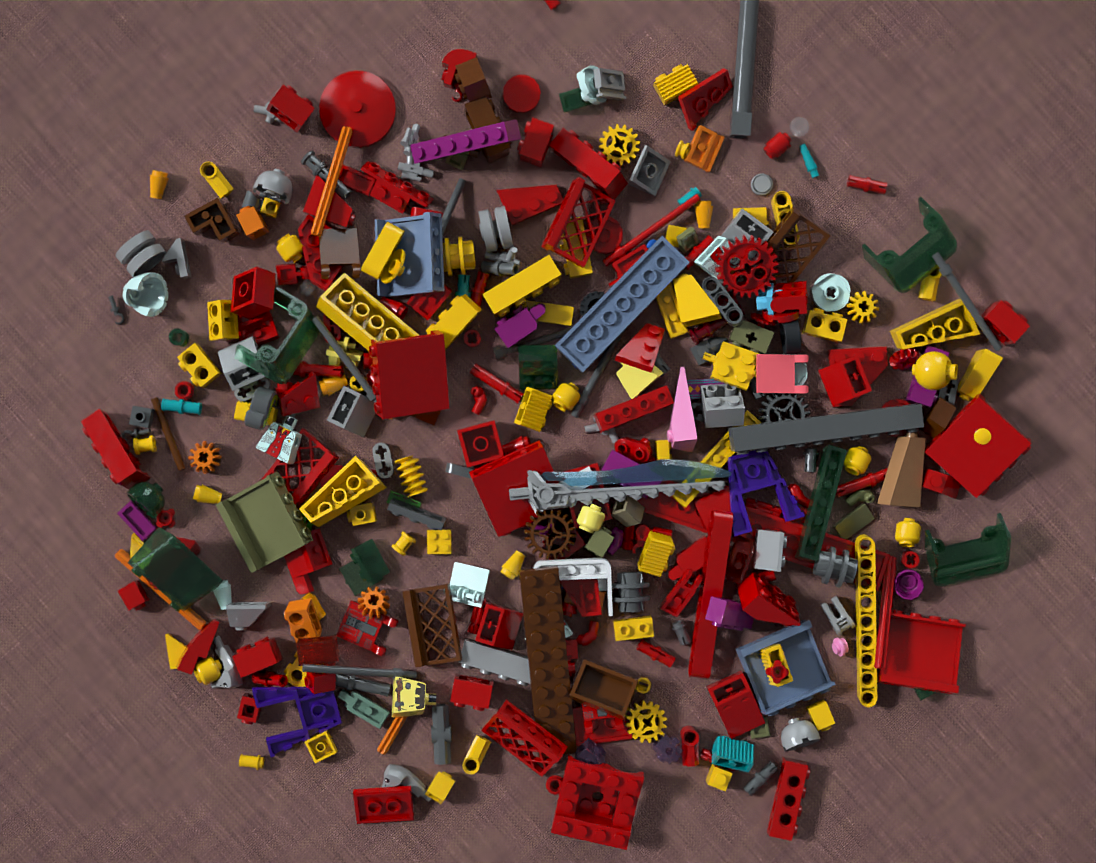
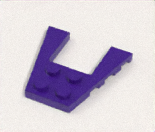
[728,450,805,537]
[252,687,342,757]

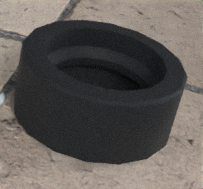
[780,319,802,355]

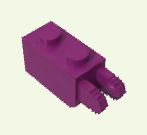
[495,302,546,348]

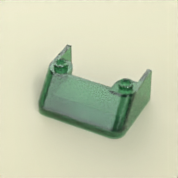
[862,197,957,293]
[234,286,320,384]
[925,513,1011,586]

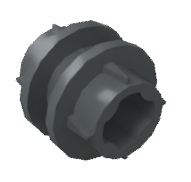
[813,546,858,588]
[612,572,650,612]

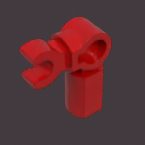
[632,523,672,553]

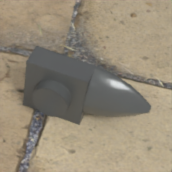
[690,337,728,365]

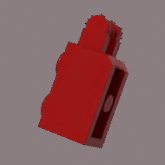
[668,536,707,580]

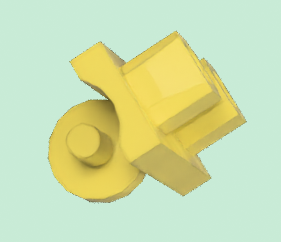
[326,336,364,367]

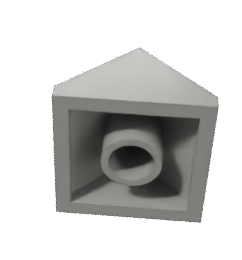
[628,145,671,196]

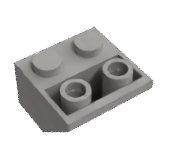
[721,209,773,258]
[218,336,270,391]
[700,384,745,428]
[327,386,376,438]
[753,529,787,572]

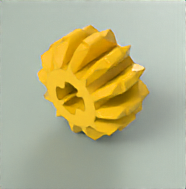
[846,291,879,324]

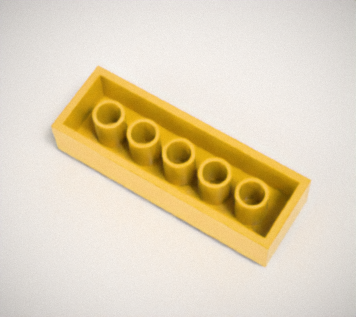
[316,273,420,351]

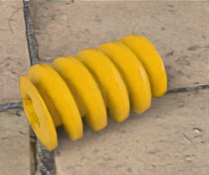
[395,455,428,497]

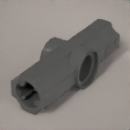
[431,704,452,765]

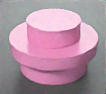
[832,637,849,657]

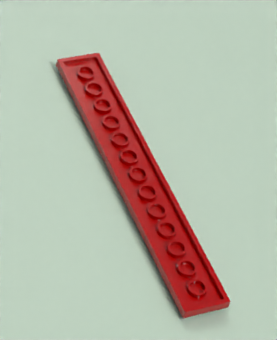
[626,478,890,591]

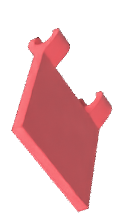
[756,354,809,394]

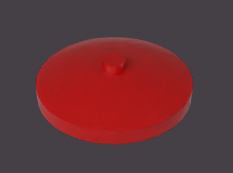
[319,71,396,148]

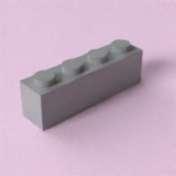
[458,638,530,686]

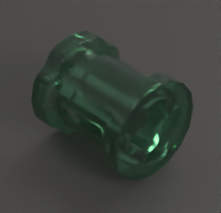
[169,328,190,347]

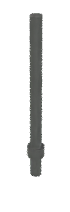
[932,252,1002,351]
[312,316,376,403]
[571,326,628,418]
[302,664,417,679]

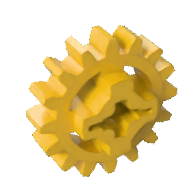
[598,124,640,167]
[625,700,667,743]

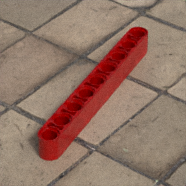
[688,510,733,679]

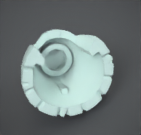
[123,272,169,317]

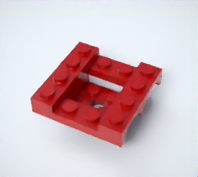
[551,755,644,850]

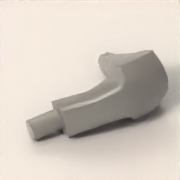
[211,636,243,689]
[382,764,431,802]

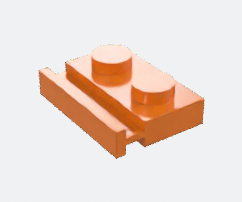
[684,125,725,172]

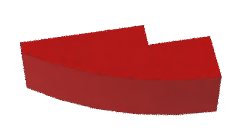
[176,619,220,675]

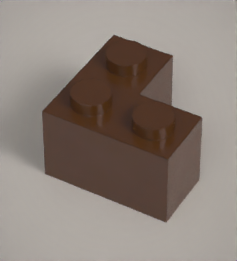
[454,57,492,102]
[184,198,240,243]

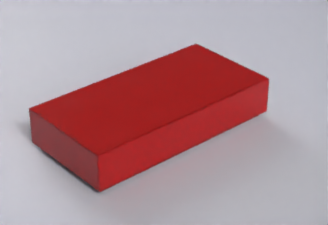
[338,165,377,197]

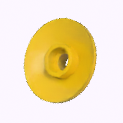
[381,249,406,284]

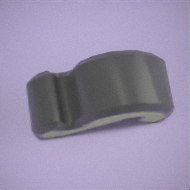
[244,387,279,430]

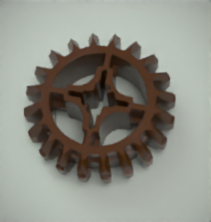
[524,509,576,560]

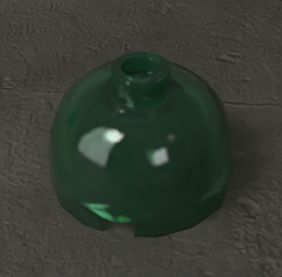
[126,481,165,519]

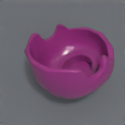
[894,569,924,600]

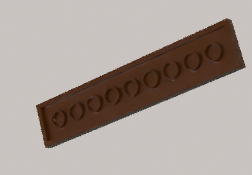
[519,566,577,758]

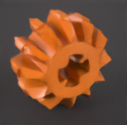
[188,441,222,474]
[358,586,390,619]

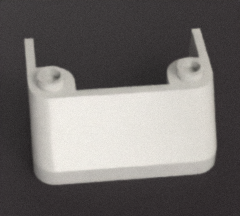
[533,558,613,616]

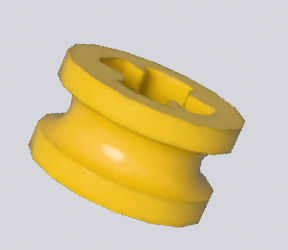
[675,140,690,160]

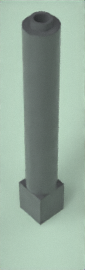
[729,0,759,139]

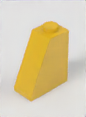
[673,274,722,327]
[957,349,1003,401]

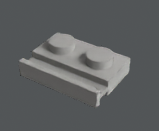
[593,68,626,101]

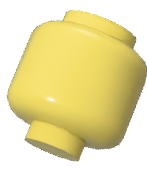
[577,504,605,534]

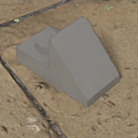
[162,238,192,279]

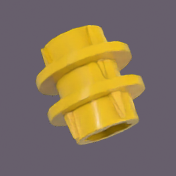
[443,236,476,276]

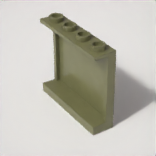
[216,472,313,573]

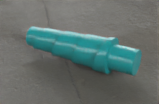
[799,144,820,179]

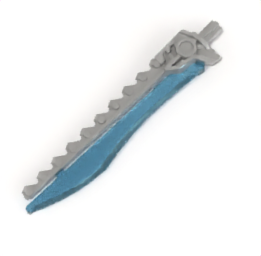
[509,459,731,511]

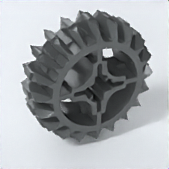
[758,393,811,424]

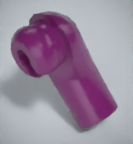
[606,527,624,556]

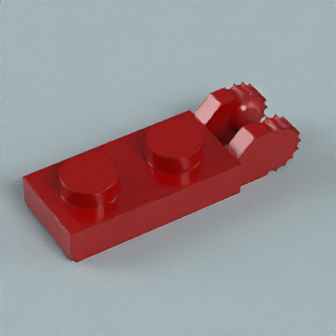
[660,568,703,617]

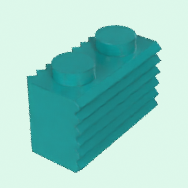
[711,736,754,773]

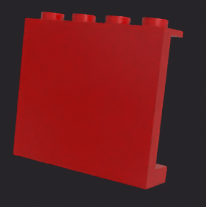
[369,330,450,419]
[925,393,1032,498]
[469,440,564,537]
[877,610,966,695]

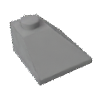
[226,602,272,630]

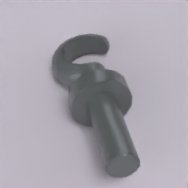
[108,295,125,324]
[122,428,151,441]

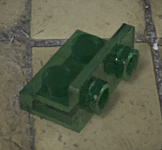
[350,538,390,583]

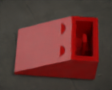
[737,573,801,626]
[706,670,765,739]

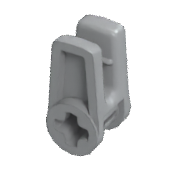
[821,596,856,636]

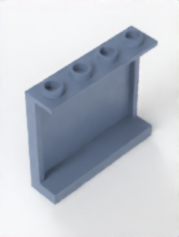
[375,212,444,297]
[736,620,836,716]

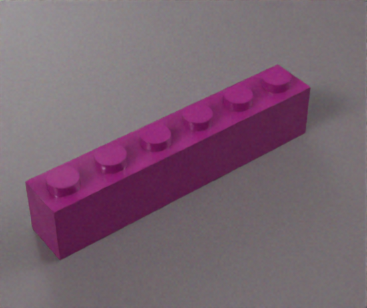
[410,119,521,164]

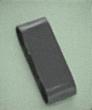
[702,276,744,327]

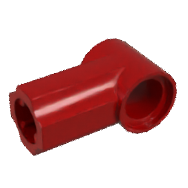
[680,725,699,767]

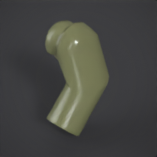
[845,489,875,507]

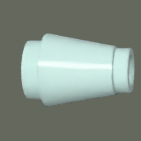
[212,580,232,610]

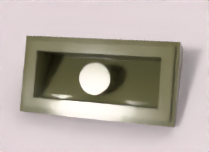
[832,503,875,540]

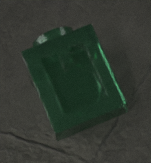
[559,87,591,113]

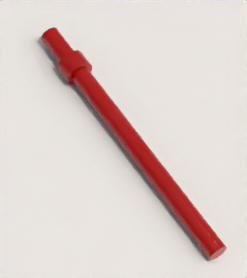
[602,194,701,266]

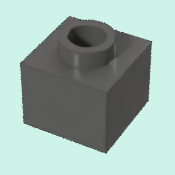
[129,405,155,428]

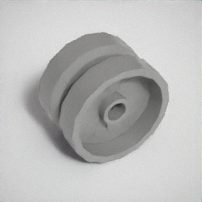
[478,206,513,253]
[116,230,166,277]

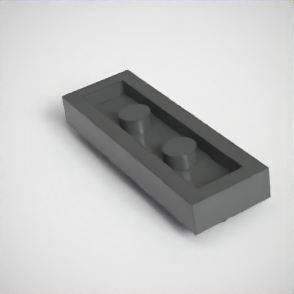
[387,498,447,530]

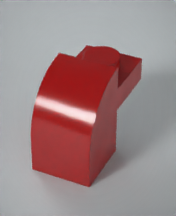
[441,49,477,89]

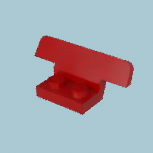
[284,528,332,594]

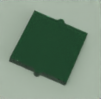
[339,552,384,596]

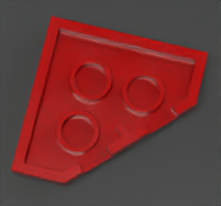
[298,214,344,291]
[828,346,888,407]

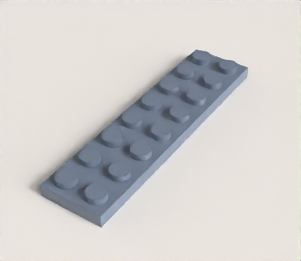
[555,236,690,373]

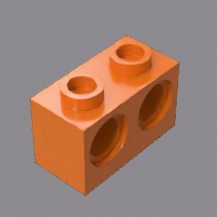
[236,206,270,240]
[284,598,322,644]

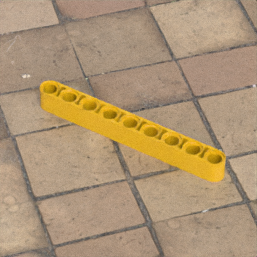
[855,534,877,707]

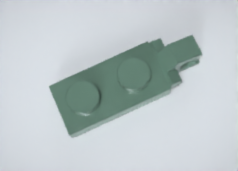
[338,689,390,729]

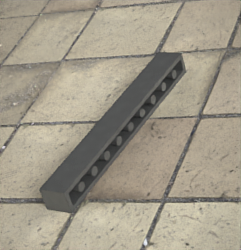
[728,404,924,455]

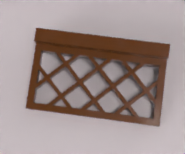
[746,206,831,285]
[402,584,462,668]

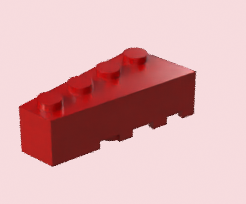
[81,409,150,491]

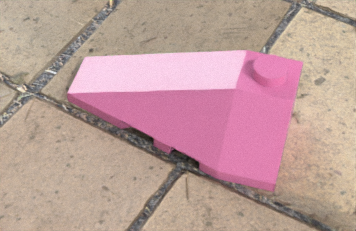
[667,367,697,452]

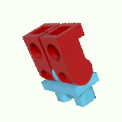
[756,281,808,315]

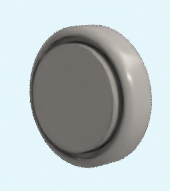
[751,173,773,196]

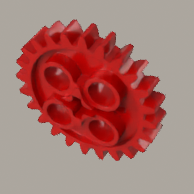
[715,235,779,298]

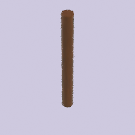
[151,397,185,471]

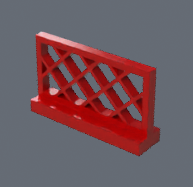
[541,177,616,268]
[260,428,340,509]
[481,699,568,777]

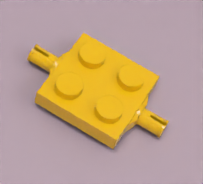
[702,341,759,391]

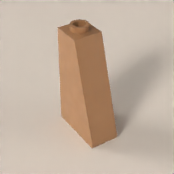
[878,433,925,507]

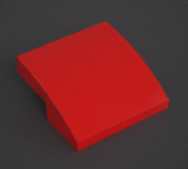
[237,311,280,346]
[694,485,731,533]

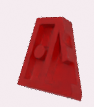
[560,579,602,617]

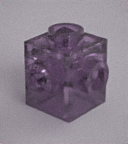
[652,732,682,764]
[575,738,606,764]

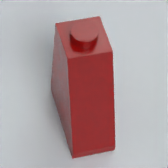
[303,176,356,229]

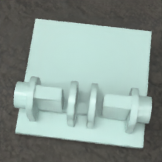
[444,562,490,608]

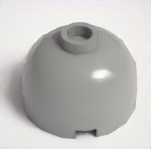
[253,169,293,204]
[781,718,821,752]

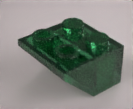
[519,345,558,390]

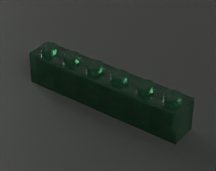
[795,445,847,563]

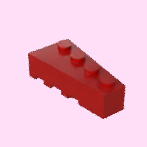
[549,128,628,200]

